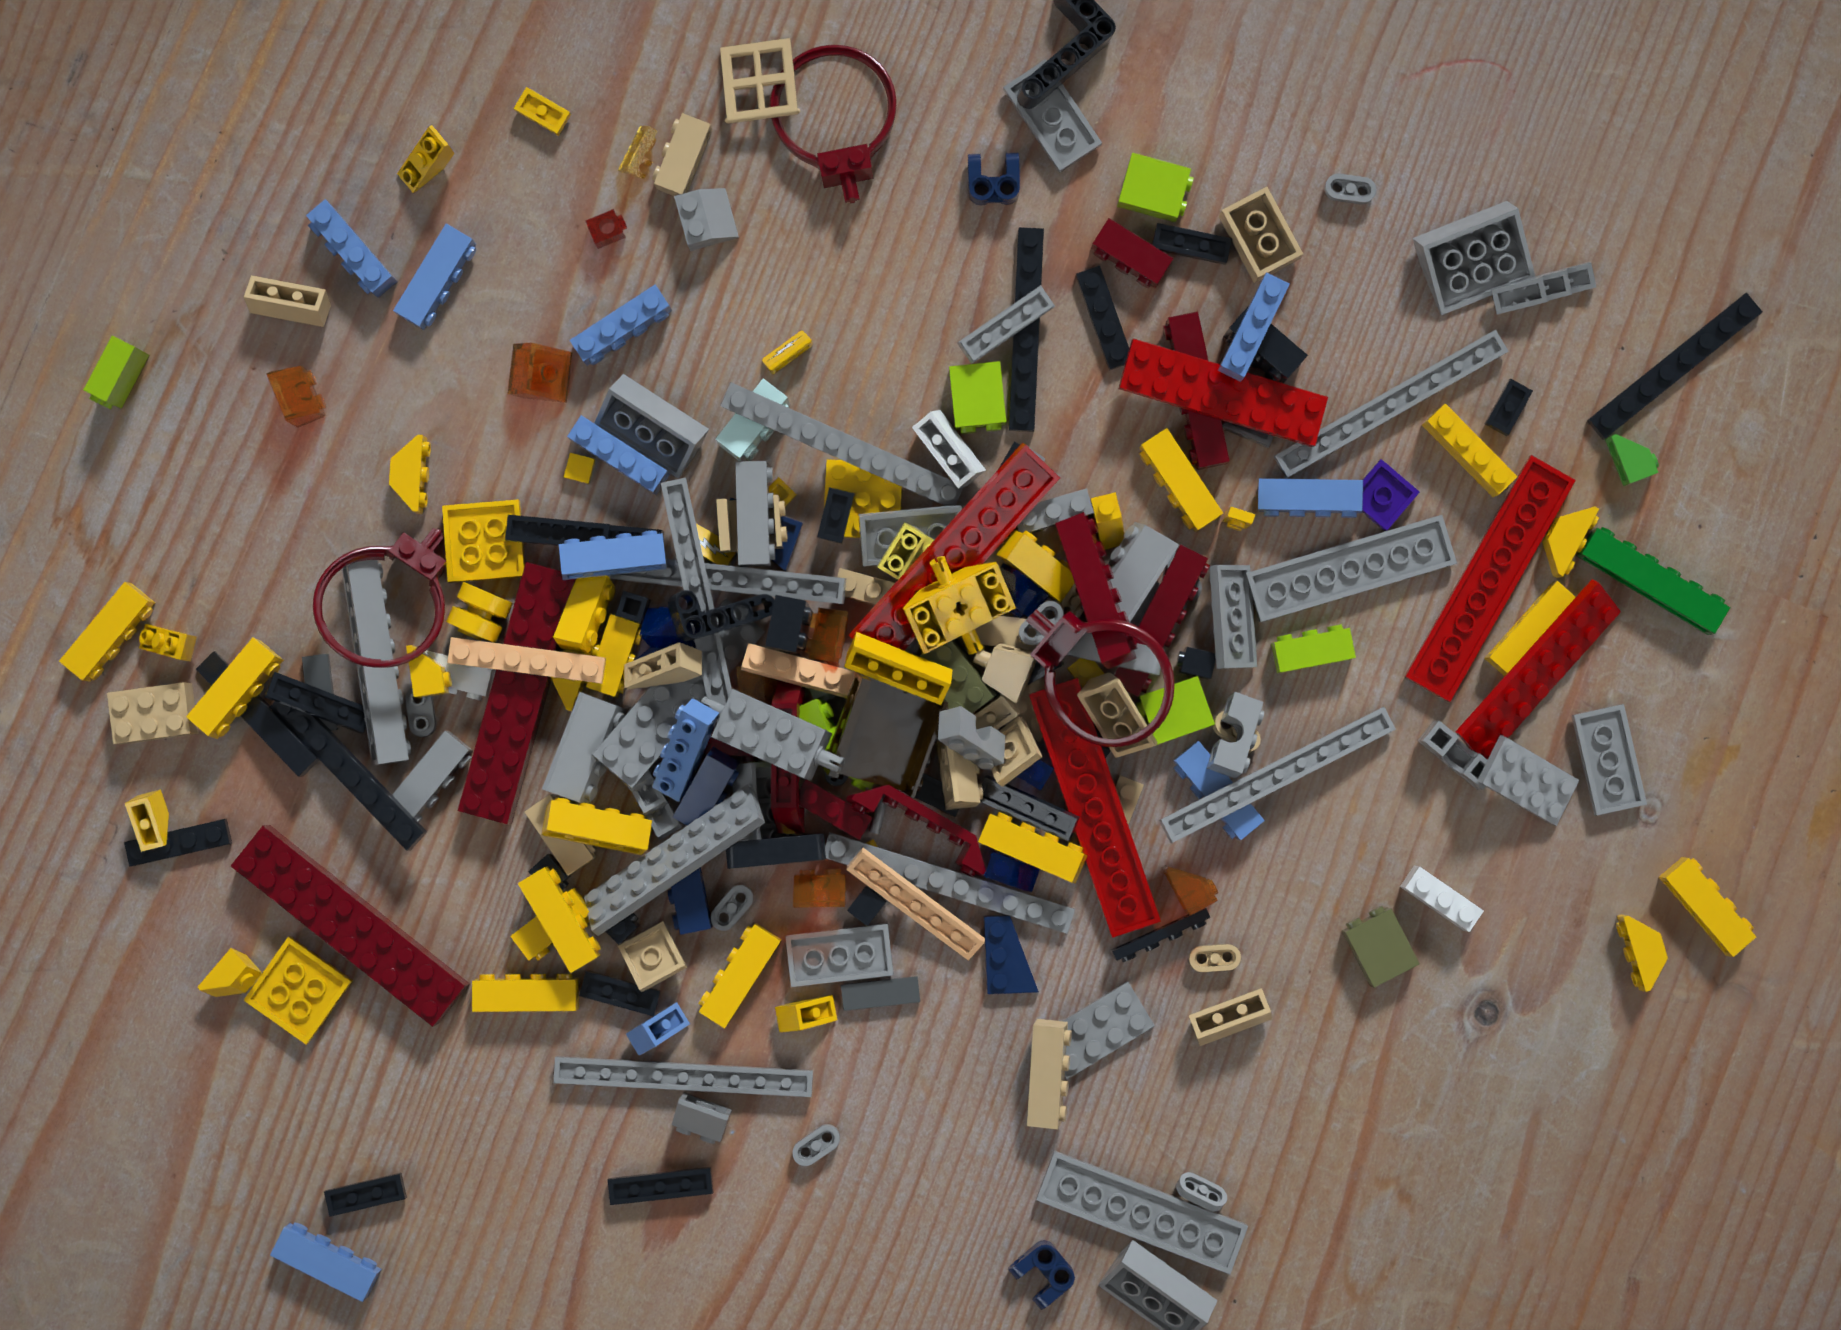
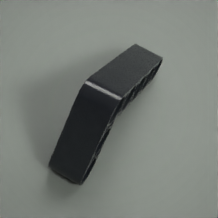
[1017,0,1116,109]

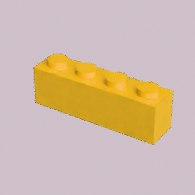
[1422,403,1518,497]
[1139,428,1223,532]
[1484,581,1575,677]
[59,582,155,682]
[844,632,953,705]
[186,637,284,739]
[541,798,652,855]
[978,812,1088,884]
[1659,857,1756,957]
[518,866,601,973]
[698,923,782,1029]
[472,973,579,1012]

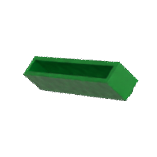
[1576,527,1731,635]

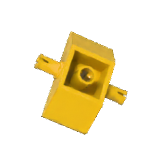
[903,556,1016,654]

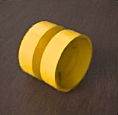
[446,582,513,643]

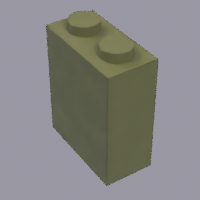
[1342,906,1420,988]

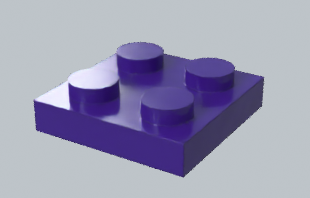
[1362,459,1420,532]

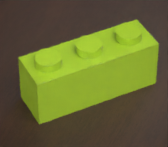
[1271,624,1356,673]

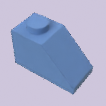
[626,1002,690,1056]

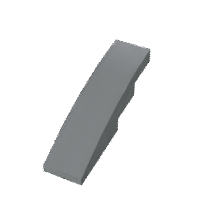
[1491,262,1596,315]
[627,768,682,840]

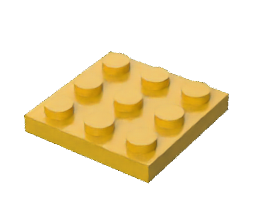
[824,459,902,538]
[442,499,525,583]
[243,936,353,1045]

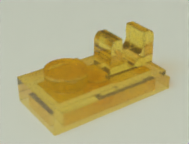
[618,125,658,179]

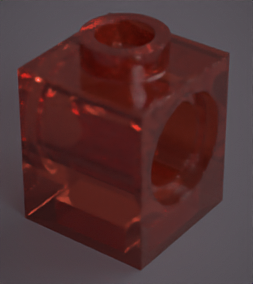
[585,209,627,249]

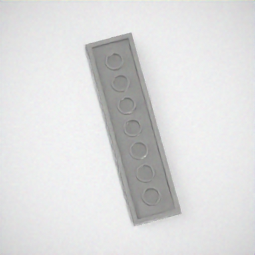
[1245,515,1457,622]
[592,598,765,788]
[584,784,765,936]
[1036,1150,1248,1275]

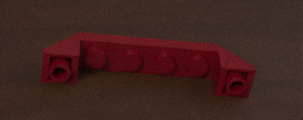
[771,680,805,834]
[846,785,986,877]

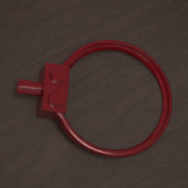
[770,45,897,204]
[313,528,446,668]
[1026,609,1175,747]

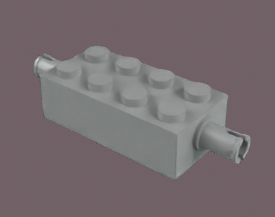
[701,689,845,781]

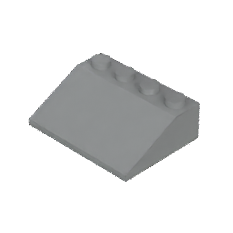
[1413,201,1535,315]

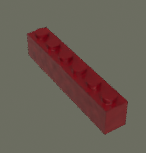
[1163,311,1230,470]
[1055,512,1138,669]
[1114,544,1210,696]

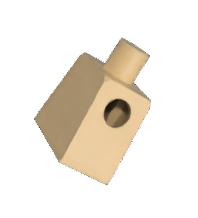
[973,644,1037,703]

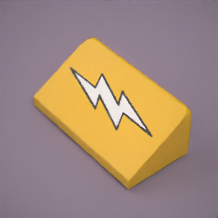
[762,330,813,374]
[696,523,737,566]

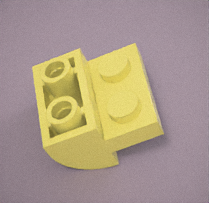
[877,522,934,580]

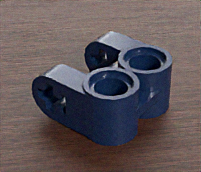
[968,153,1020,206]
[1008,1240,1075,1310]

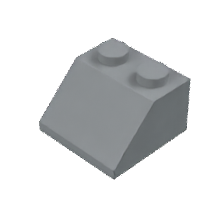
[674,188,739,251]
[671,1093,732,1144]

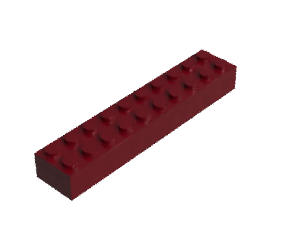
[457,562,576,824]
[231,825,470,1027]

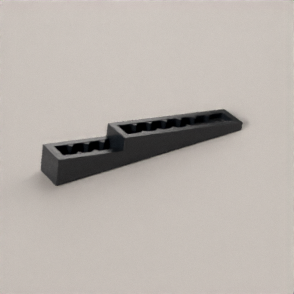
[505,515,664,546]
[196,651,319,777]

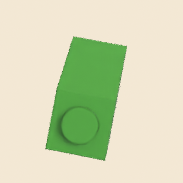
[1605,434,1659,486]

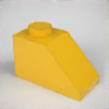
[1090,492,1125,550]
[406,645,452,698]
[125,789,169,852]
[197,948,262,997]
[775,995,837,1032]

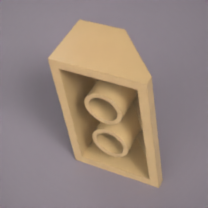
[1077,672,1158,758]
[936,740,983,810]

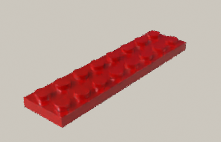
[1118,338,1328,447]
[1455,579,1621,760]

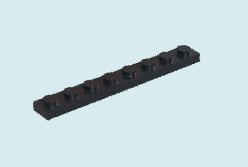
[1009,227,1044,432]
[1587,292,1763,440]
[270,701,427,851]

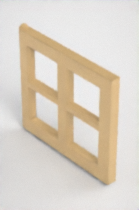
[720,38,800,124]

